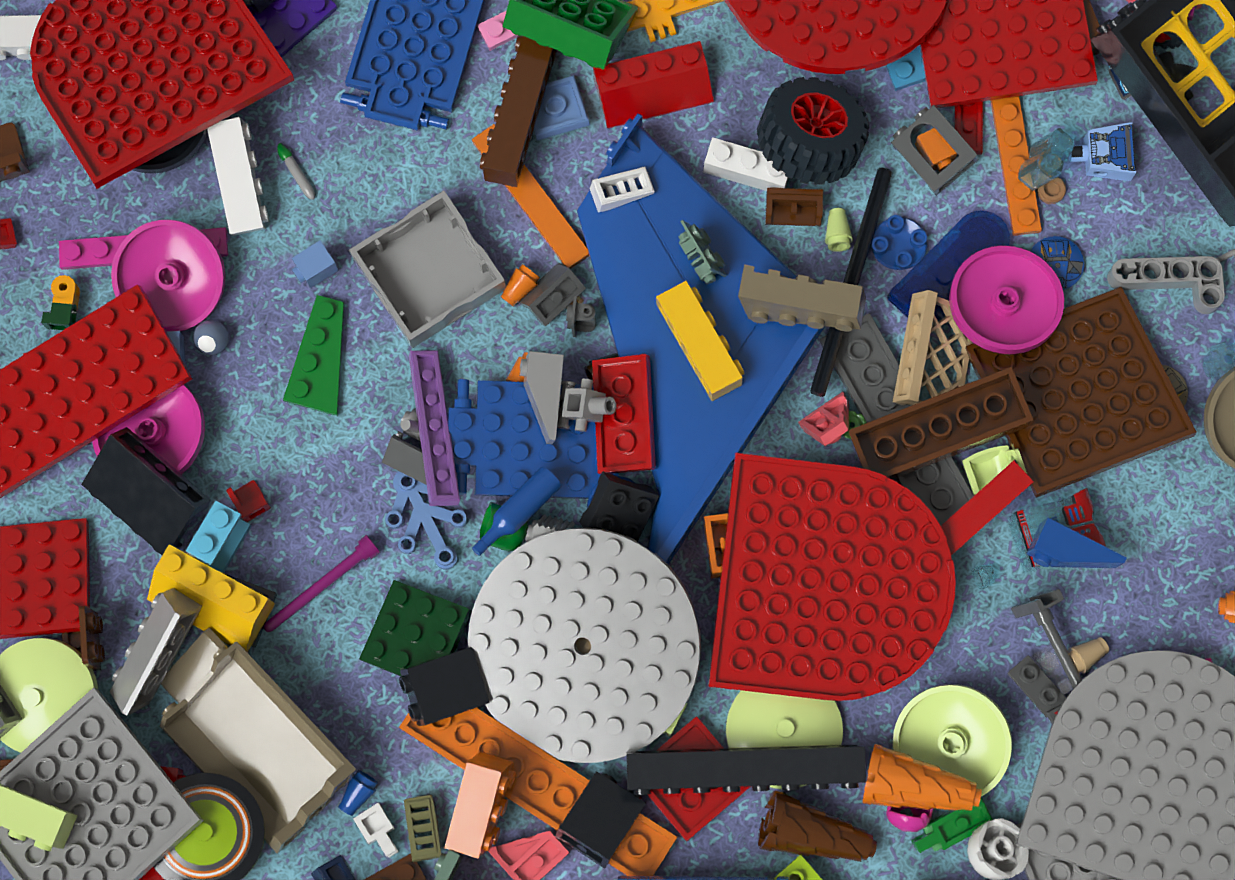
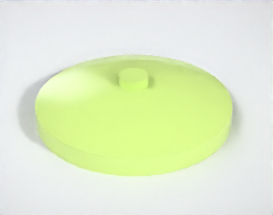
[0,638,98,752]
[893,684,1012,796]
[726,690,843,790]

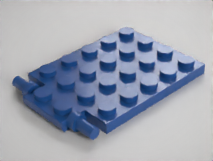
[340,0,485,131]
[448,379,619,499]

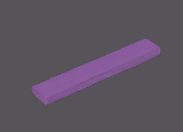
[409,350,460,506]

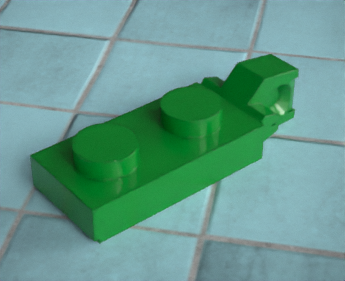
[911,797,993,853]

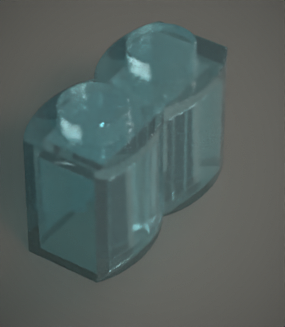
[1018,128,1074,191]

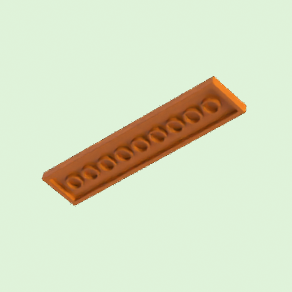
[399,708,677,876]

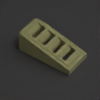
[404,795,442,862]

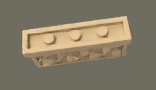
[893,290,972,406]

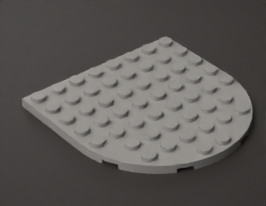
[1016,651,1235,880]

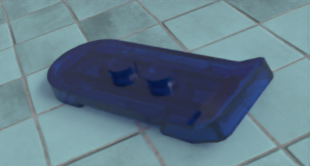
[887,211,1010,322]

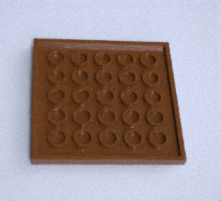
[965,287,1197,498]

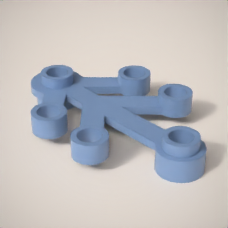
[385,471,467,570]

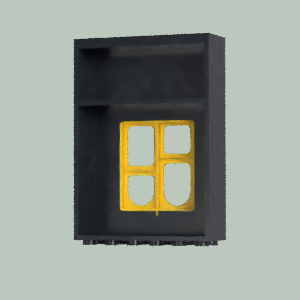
[1091,0,1235,227]

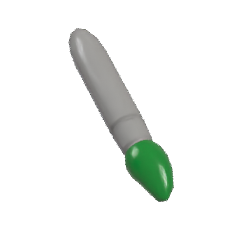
[277,143,315,200]

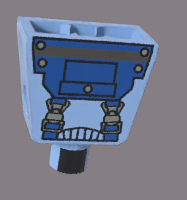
[1069,122,1136,181]

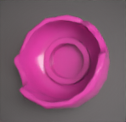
[886,806,933,832]

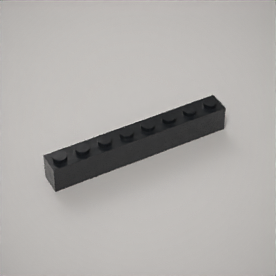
[626,744,866,795]

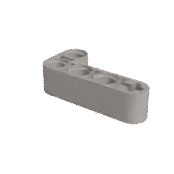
[1107,256,1225,315]

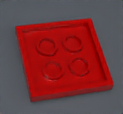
[648,716,751,842]

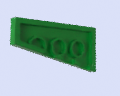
[283,295,345,417]

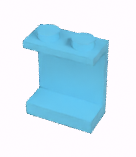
[186,500,251,573]

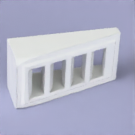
[590,167,655,212]

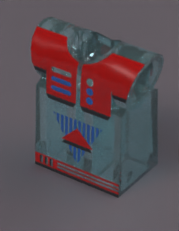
[1007,488,1106,574]

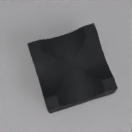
[579,471,659,542]

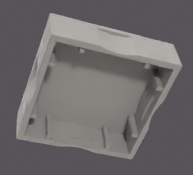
[349,191,506,348]

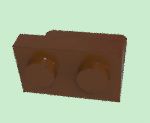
[0,122,30,182]
[62,606,105,671]

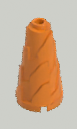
[862,744,982,811]

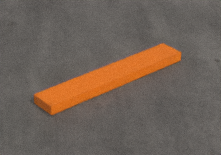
[471,124,590,269]

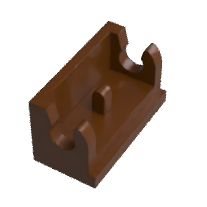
[765,188,823,227]

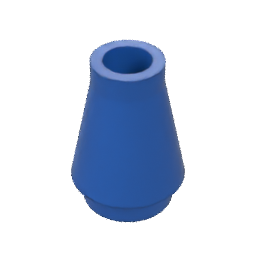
[338,770,378,816]

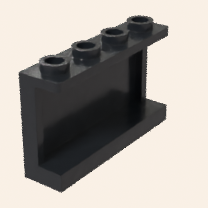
[81,427,211,555]

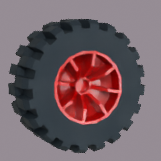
[757,77,870,185]

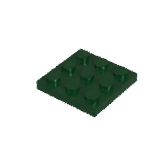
[359,580,472,677]

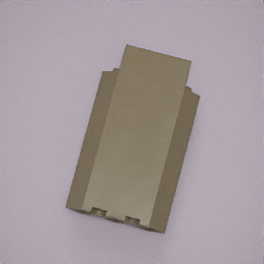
[160,628,356,854]

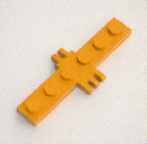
[627,0,724,43]

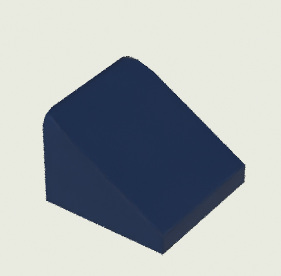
[311,855,356,880]

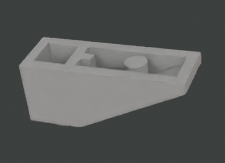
[519,351,564,444]

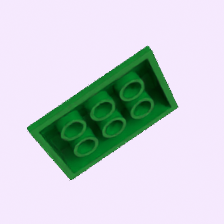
[502,0,638,70]

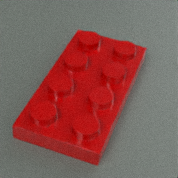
[592,354,656,474]

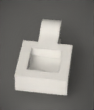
[353,803,399,858]

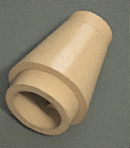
[1068,637,1109,674]

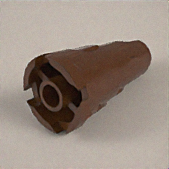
[758,791,877,862]

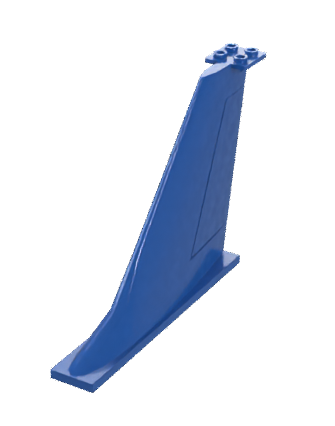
[577,113,825,565]

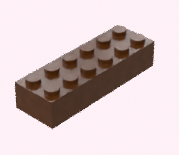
[848,367,1034,479]

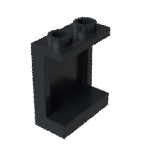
[399,647,490,726]
[555,771,646,869]

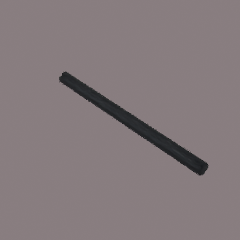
[810,167,892,397]

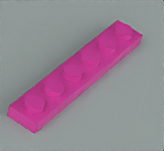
[59,227,228,270]

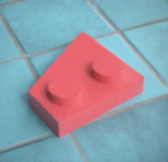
[798,392,849,446]
[489,831,569,880]

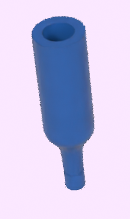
[472,467,561,556]

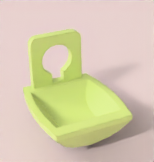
[962,445,1027,495]

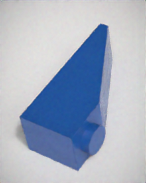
[1026,518,1127,568]

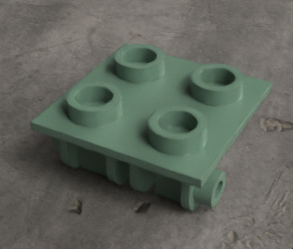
[678,220,727,285]

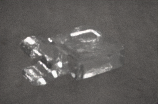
[1030,645,1073,695]

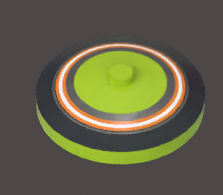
[153,773,265,880]

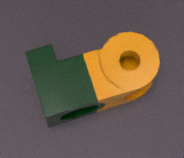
[41,275,80,331]

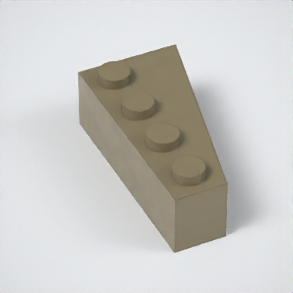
[738,264,866,332]

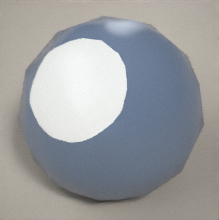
[193,320,229,355]

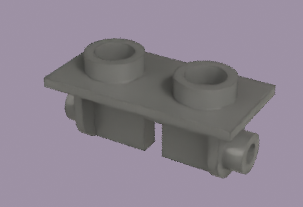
[566,296,596,337]
[1007,655,1066,718]

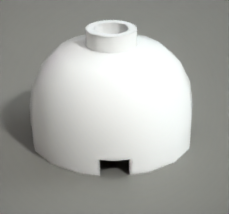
[967,818,1029,880]

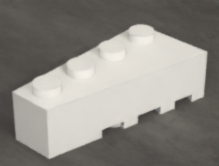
[207,117,269,236]

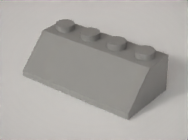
[110,588,202,716]

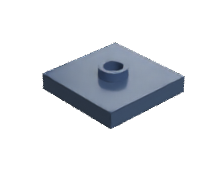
[534,75,590,141]

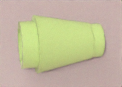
[825,208,853,252]

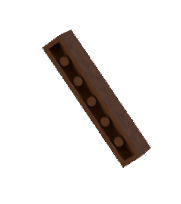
[480,36,557,187]

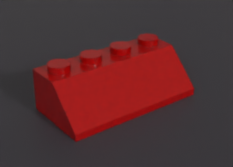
[593,41,714,129]

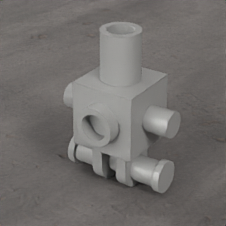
[557,379,616,432]

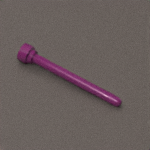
[264,535,380,632]

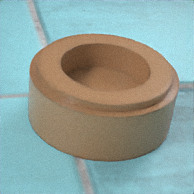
[1037,176,1066,204]

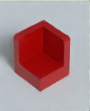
[226,480,271,522]

